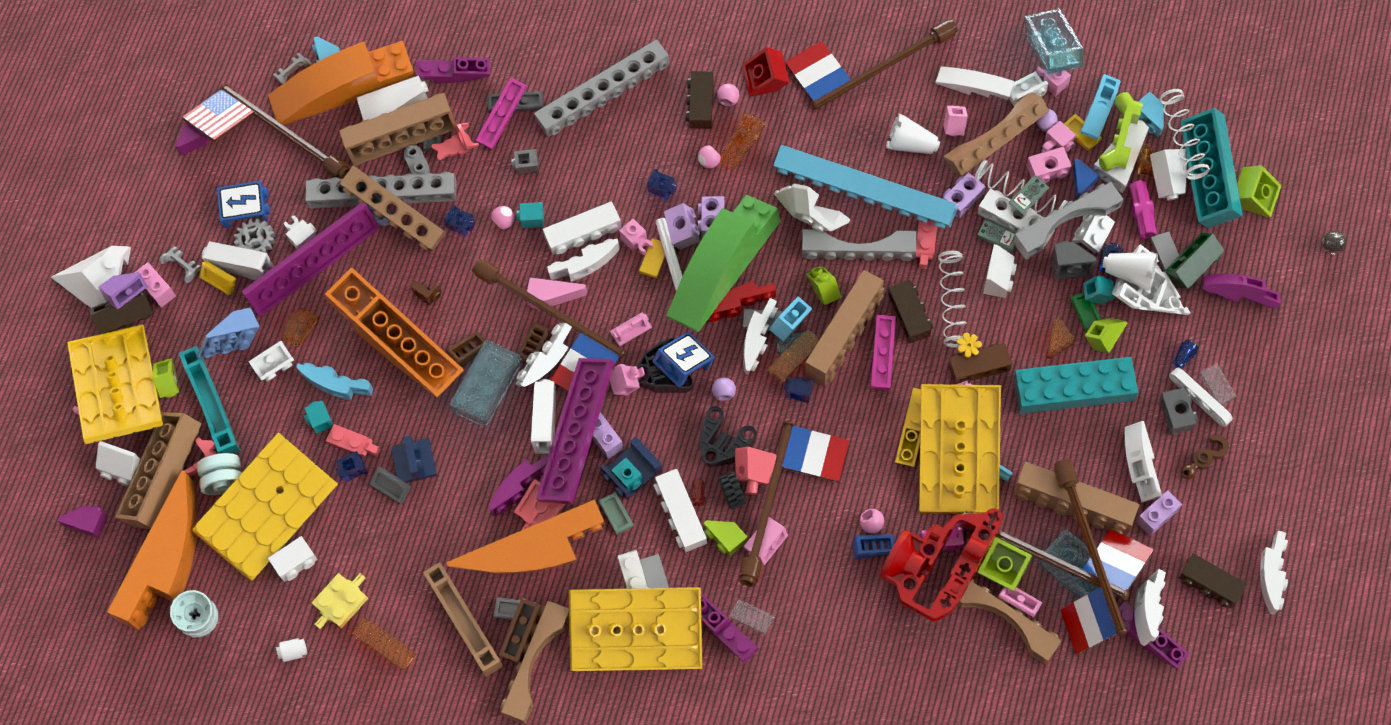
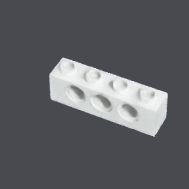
[977,189,1055,249]

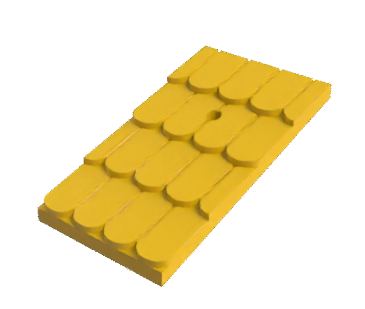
[68,325,163,444]
[919,384,1001,514]
[192,432,338,582]
[569,587,702,671]

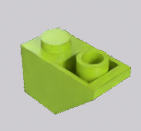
[806,266,842,305]
[1085,318,1128,353]
[704,520,748,557]

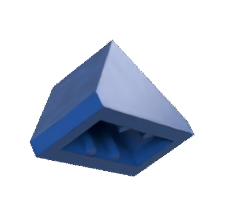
[1072,159,1099,200]

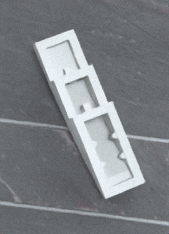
[935,67,1014,100]

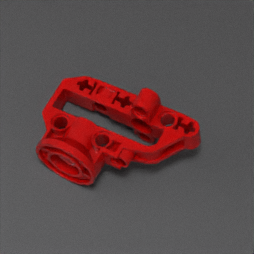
[879,508,1003,622]

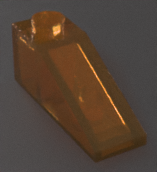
[720,112,767,170]
[769,329,819,384]
[352,617,416,671]

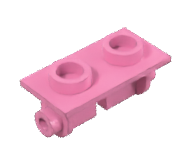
[610,313,652,347]

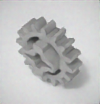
[234,219,276,254]

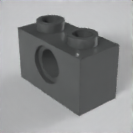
[1159,388,1198,435]

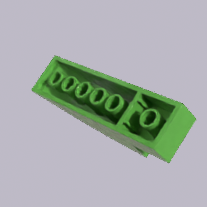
[666,195,781,332]

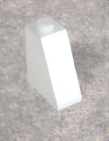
[1150,149,1187,201]

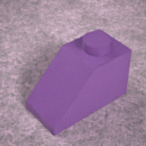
[98,272,148,309]

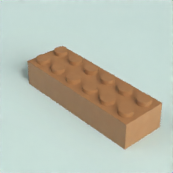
[339,93,456,166]
[805,270,885,387]
[115,412,201,529]
[1013,461,1140,536]

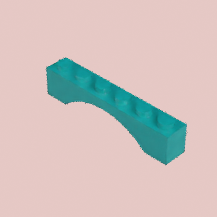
[179,346,241,454]

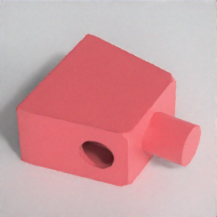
[735,447,777,495]

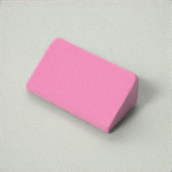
[998,587,1043,617]

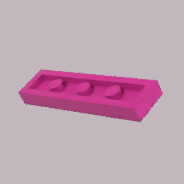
[476,77,527,150]
[871,315,896,390]

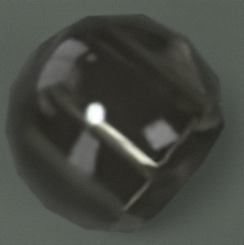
[1322,230,1346,255]

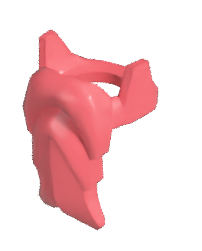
[432,123,479,160]
[185,437,219,476]

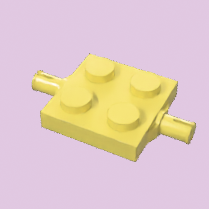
[312,573,368,629]

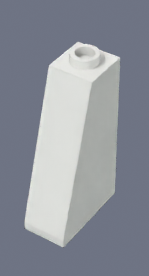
[357,76,429,121]
[1093,120,1149,193]
[202,241,274,281]
[531,379,556,454]

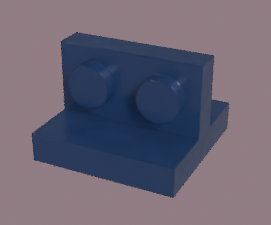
[391,435,437,483]

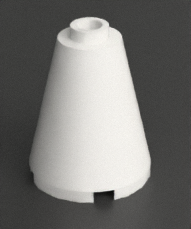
[886,114,940,154]
[1102,252,1158,290]

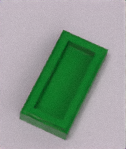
[1070,292,1102,332]

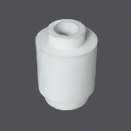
[276,638,307,662]

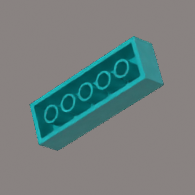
[1181,108,1243,228]
[1013,357,1138,414]

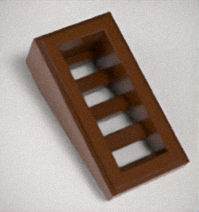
[516,322,551,363]
[446,331,489,367]

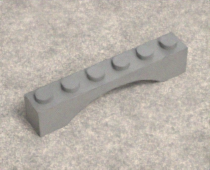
[1013,182,1124,260]
[802,229,916,261]

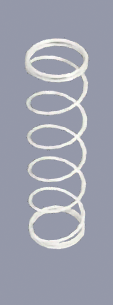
[1160,89,1210,180]
[975,159,1068,212]
[938,251,967,348]

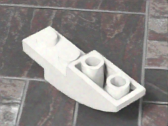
[547,239,619,282]
[743,298,778,375]
[516,323,572,387]
[1125,421,1162,502]
[1260,531,1288,615]
[618,550,648,589]
[1134,569,1166,646]

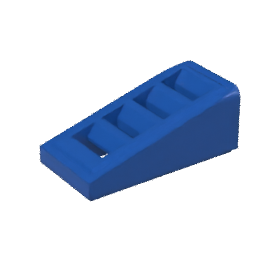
[852,534,895,559]

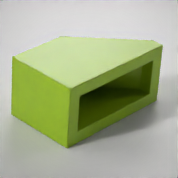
[153,358,179,398]

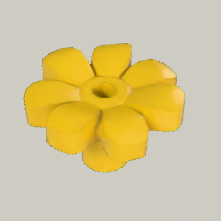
[957,333,982,358]

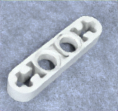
[1169,368,1233,427]

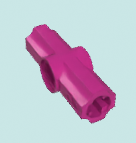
[1129,180,1157,239]

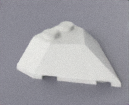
[774,184,850,232]
[1111,245,1190,315]
[51,246,131,308]

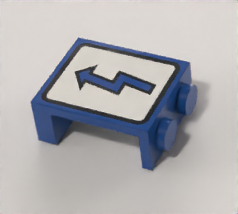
[217,181,271,229]
[652,332,715,387]

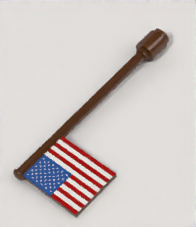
[182,84,351,179]

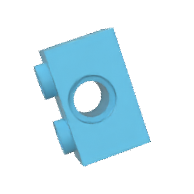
[769,297,812,342]

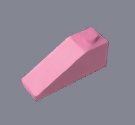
[527,278,587,309]

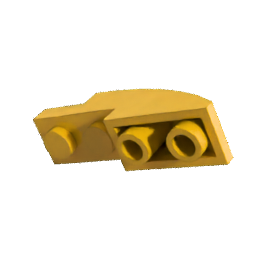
[895,388,921,467]

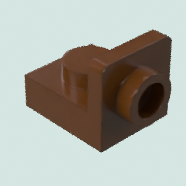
[410,281,442,305]

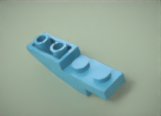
[1080,74,1121,140]
[297,363,373,400]

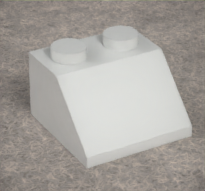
[983,244,1017,298]
[96,441,140,486]

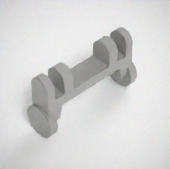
[273,53,312,85]
[159,247,201,283]

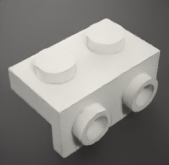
[1009,71,1048,106]
[1072,215,1115,253]
[248,341,294,381]

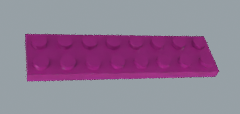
[241,202,380,317]
[536,358,615,504]

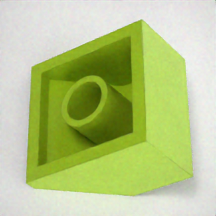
[1237,165,1282,218]
[977,537,1032,591]

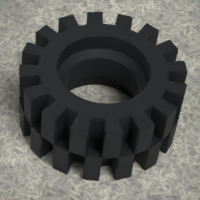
[718,471,746,510]

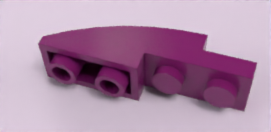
[416,57,490,83]
[1202,274,1281,310]
[489,455,549,516]
[701,593,759,664]
[1118,601,1189,669]

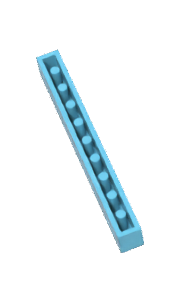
[773,145,958,229]

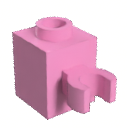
[1036,61,1071,97]
[943,106,968,136]
[1041,121,1076,153]
[619,219,653,255]
[610,364,645,396]

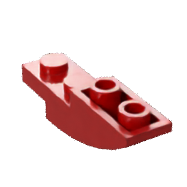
[706,281,776,322]

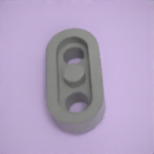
[404,145,430,175]

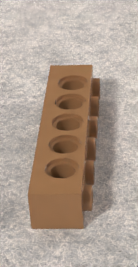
[340,166,447,251]

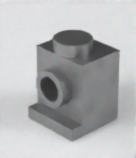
[511,149,539,175]

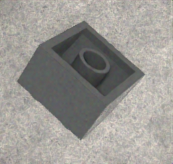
[1050,241,1096,280]

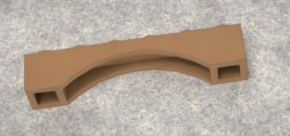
[943,92,1049,176]
[423,562,503,677]
[947,575,1061,665]
[500,601,569,725]

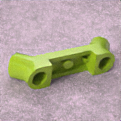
[1099,92,1143,172]

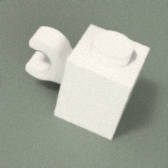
[284,216,317,250]

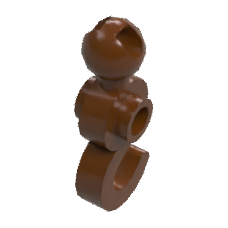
[1181,435,1229,479]

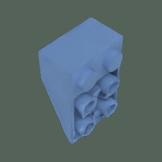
[196,308,259,358]

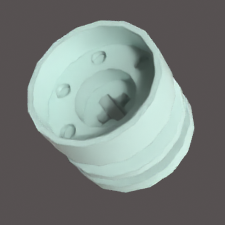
[170,590,218,638]

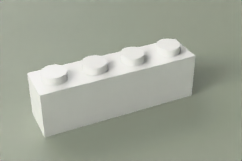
[543,201,622,255]
[653,469,707,553]

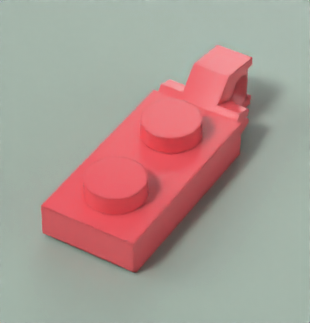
[916,220,937,269]
[326,424,380,457]

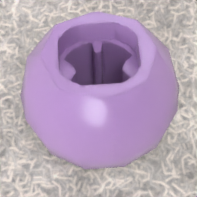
[1036,109,1058,132]
[712,377,736,401]

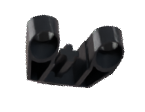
[637,338,693,393]
[699,406,757,467]

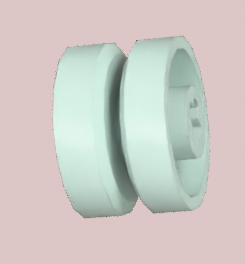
[196,453,242,495]

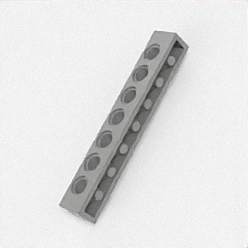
[534,39,669,138]
[306,172,456,209]

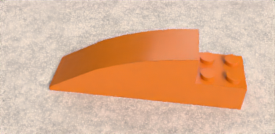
[268,41,415,125]
[325,267,464,398]
[107,470,198,630]
[446,500,605,574]

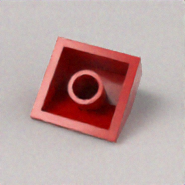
[742,47,790,96]

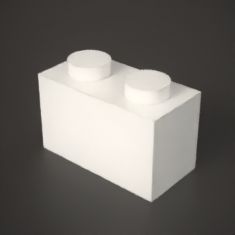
[268,536,318,582]

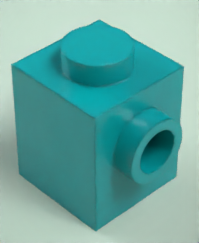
[517,202,544,228]
[1083,276,1115,305]
[304,401,334,434]
[611,458,643,491]

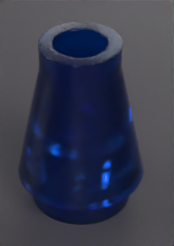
[1173,339,1199,369]

